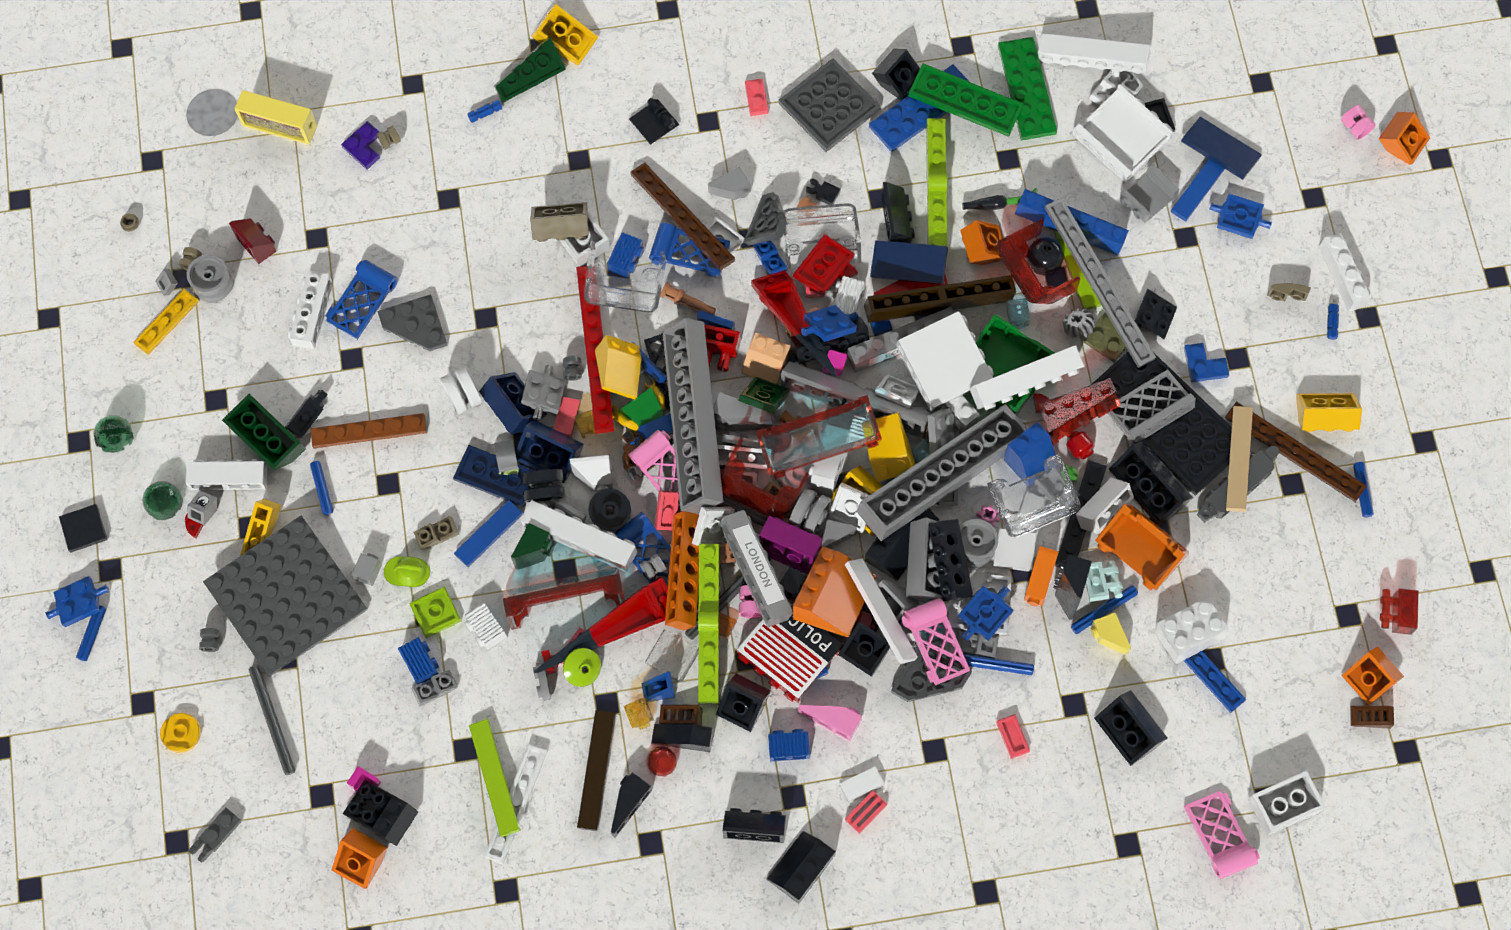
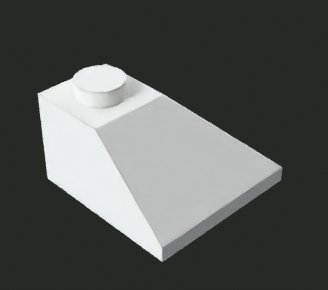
[570,455,613,492]

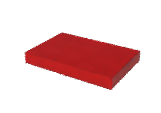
[793,234,855,297]

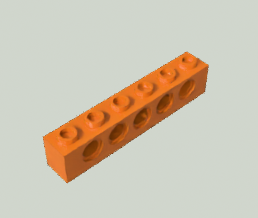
[665,511,699,631]

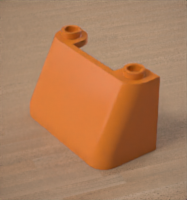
[1095,504,1189,591]

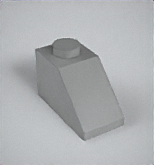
[708,167,751,200]

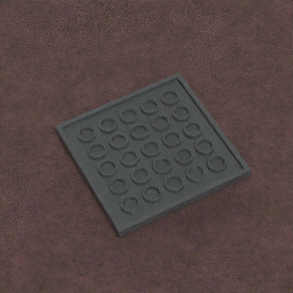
[203,515,368,677]

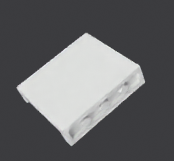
[1072,84,1173,183]
[896,311,994,411]

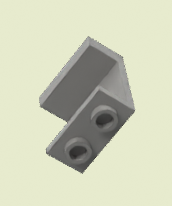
[1119,164,1179,223]

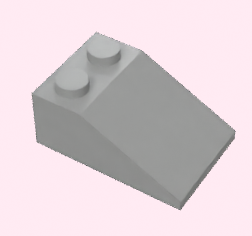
[713,392,773,432]

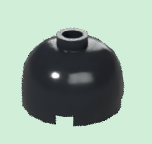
[1026,237,1064,276]

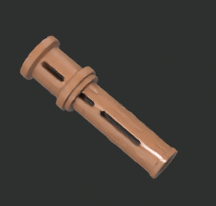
[660,282,716,315]

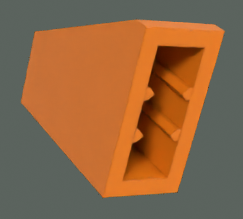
[1024,546,1059,606]

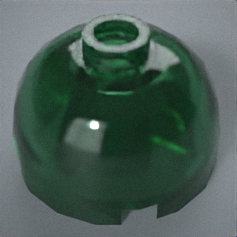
[94,415,134,453]
[142,481,183,520]

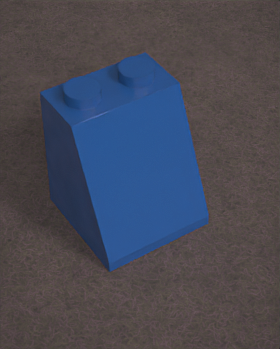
[1004,422,1058,488]

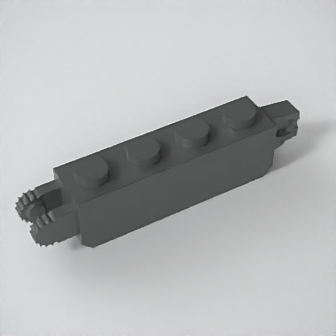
[1197,446,1279,523]

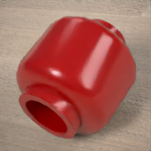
[1066,431,1095,460]

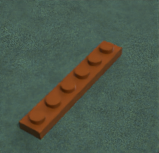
[311,413,427,449]

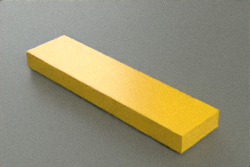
[133,288,199,355]

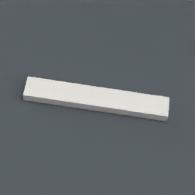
[845,559,918,664]
[484,744,548,864]

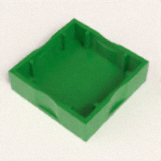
[969,314,1055,416]

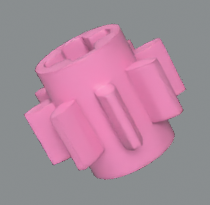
[976,505,1000,527]

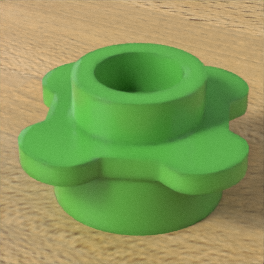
[1062,464,1078,483]

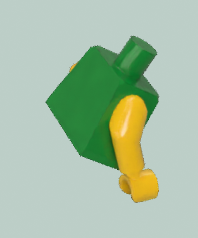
[612,379,665,431]

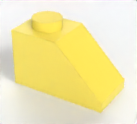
[1090,613,1131,654]

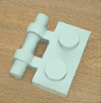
[1086,561,1123,602]

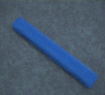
[1071,585,1138,634]
[956,654,1034,675]

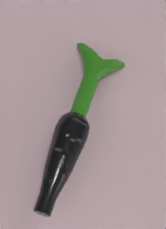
[962,188,1038,210]

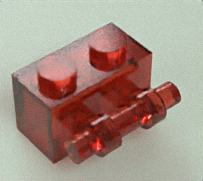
[1379,588,1419,635]

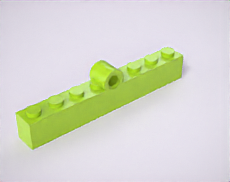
[926,118,947,246]
[698,544,719,704]

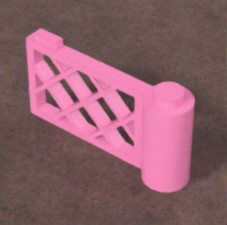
[628,430,681,512]
[902,598,970,685]
[1184,791,1260,879]

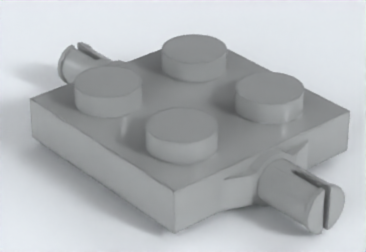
[521,365,566,421]

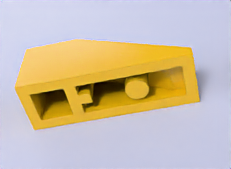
[240,499,281,556]

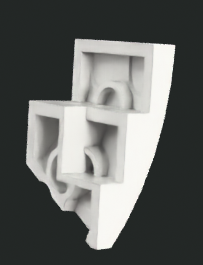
[1089,69,1143,106]

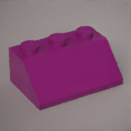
[759,516,823,575]

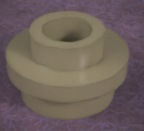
[120,213,139,232]

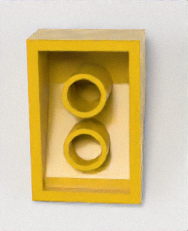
[531,4,598,65]
[595,335,641,400]
[862,412,916,482]

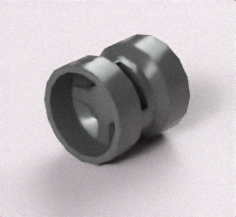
[563,356,582,381]
[199,628,220,652]

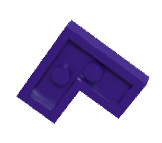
[341,121,380,170]

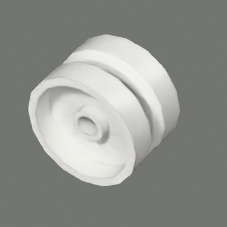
[439,366,482,415]

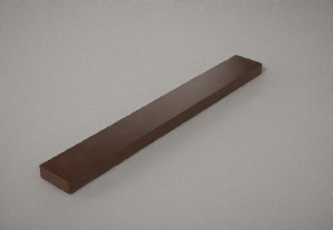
[630,163,735,271]
[1225,401,1367,503]

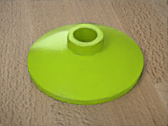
[563,648,601,687]

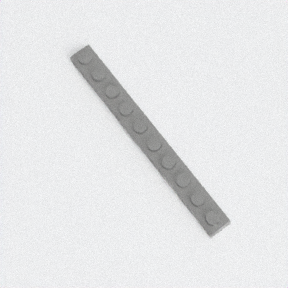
[1045,197,1156,368]

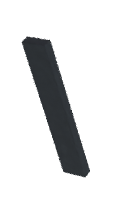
[1055,460,1107,568]

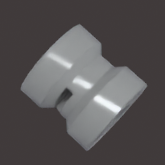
[640,554,666,580]

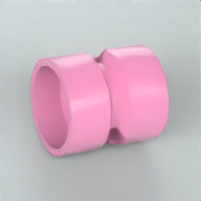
[1341,105,1376,140]
[739,585,762,618]

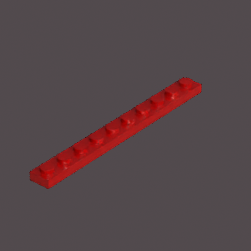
[576,265,614,434]

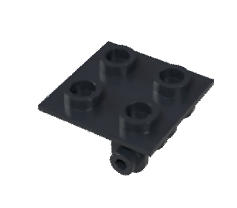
[629,98,679,145]
[1134,289,1177,339]

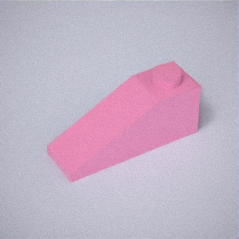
[798,705,862,741]

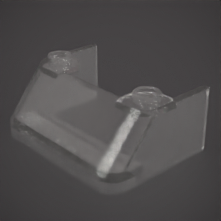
[783,203,861,270]
[584,241,667,313]

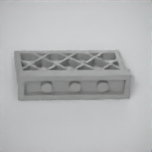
[1105,369,1196,445]

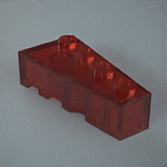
[1038,378,1120,446]

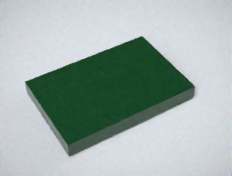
[738,377,790,414]

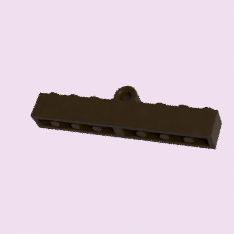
[864,275,1016,323]

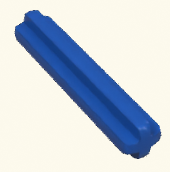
[632,342,667,384]
[310,461,333,515]
[1353,462,1374,518]
[76,605,106,661]

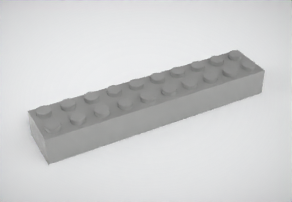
[663,318,723,514]
[856,404,1027,541]

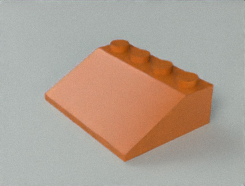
[793,546,877,638]

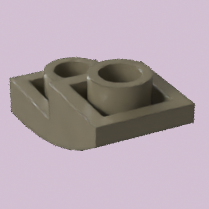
[1267,283,1311,302]
[414,516,459,549]

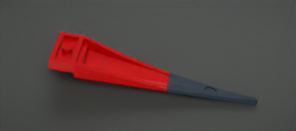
[751,270,835,376]
[533,577,668,673]

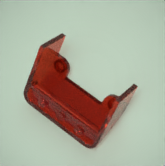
[996,219,1080,304]
[720,437,809,520]

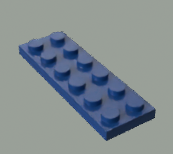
[869,64,969,152]

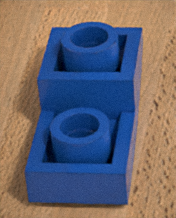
[753,241,788,275]

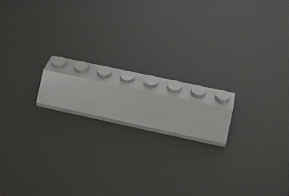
[781,361,932,439]

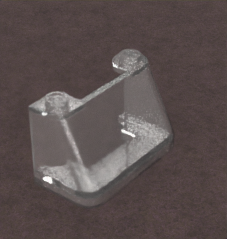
[987,454,1081,537]

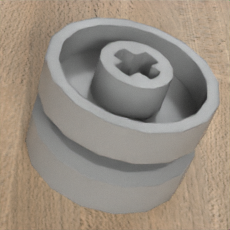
[187,254,233,303]
[789,488,832,534]
[960,519,998,568]

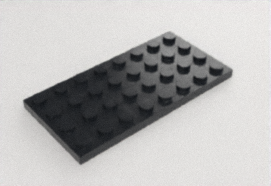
[1087,351,1232,496]

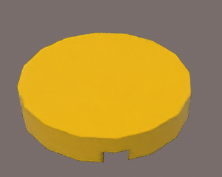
[160,713,201,753]

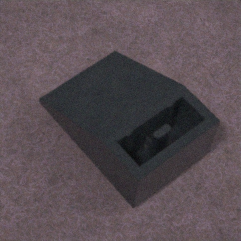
[343,780,418,846]

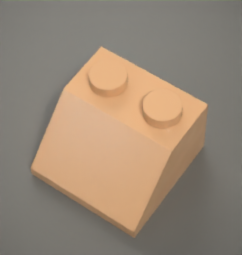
[741,333,791,384]

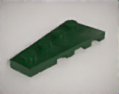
[494,37,566,103]

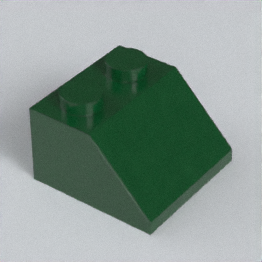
[511,523,554,570]

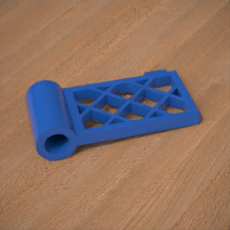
[649,223,730,278]
[325,260,398,340]
[614,512,671,587]

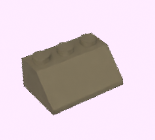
[530,202,589,242]

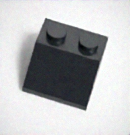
[872,48,920,101]
[838,622,891,677]
[716,673,771,732]

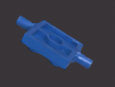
[1209,193,1272,239]
[801,305,859,342]
[45,576,109,627]
[958,586,1014,641]

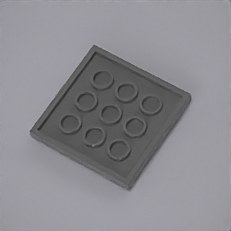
[778,58,881,152]

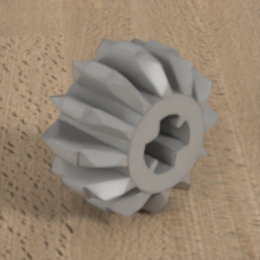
[1062,307,1095,340]

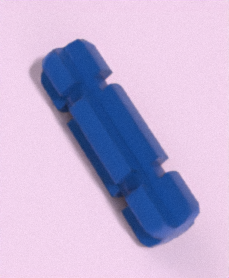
[467,100,502,123]
[1327,303,1339,340]

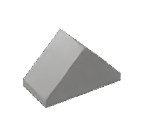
[821,519,856,549]

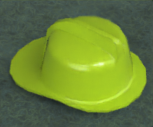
[384,556,430,587]

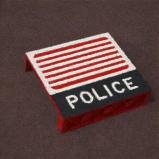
[737,604,843,703]

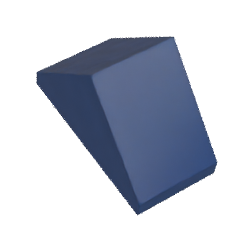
[641,671,675,702]

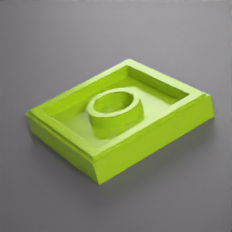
[409,586,461,638]

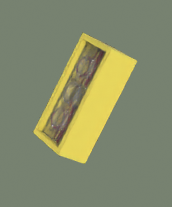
[234,90,317,145]

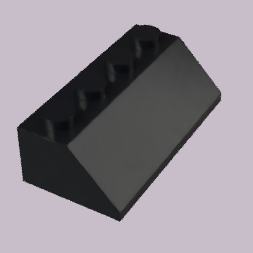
[1108,440,1194,526]
[865,508,940,581]
[1053,555,1092,620]

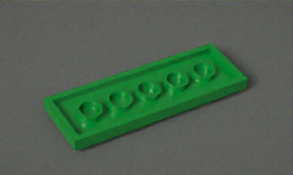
[998,37,1057,141]
[908,63,1023,137]

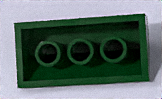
[222,393,306,470]

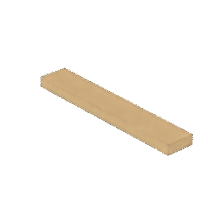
[1226,406,1253,512]

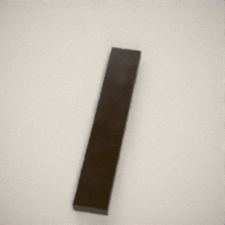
[577,710,615,831]

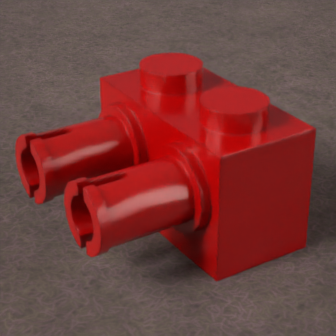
[704,324,741,372]

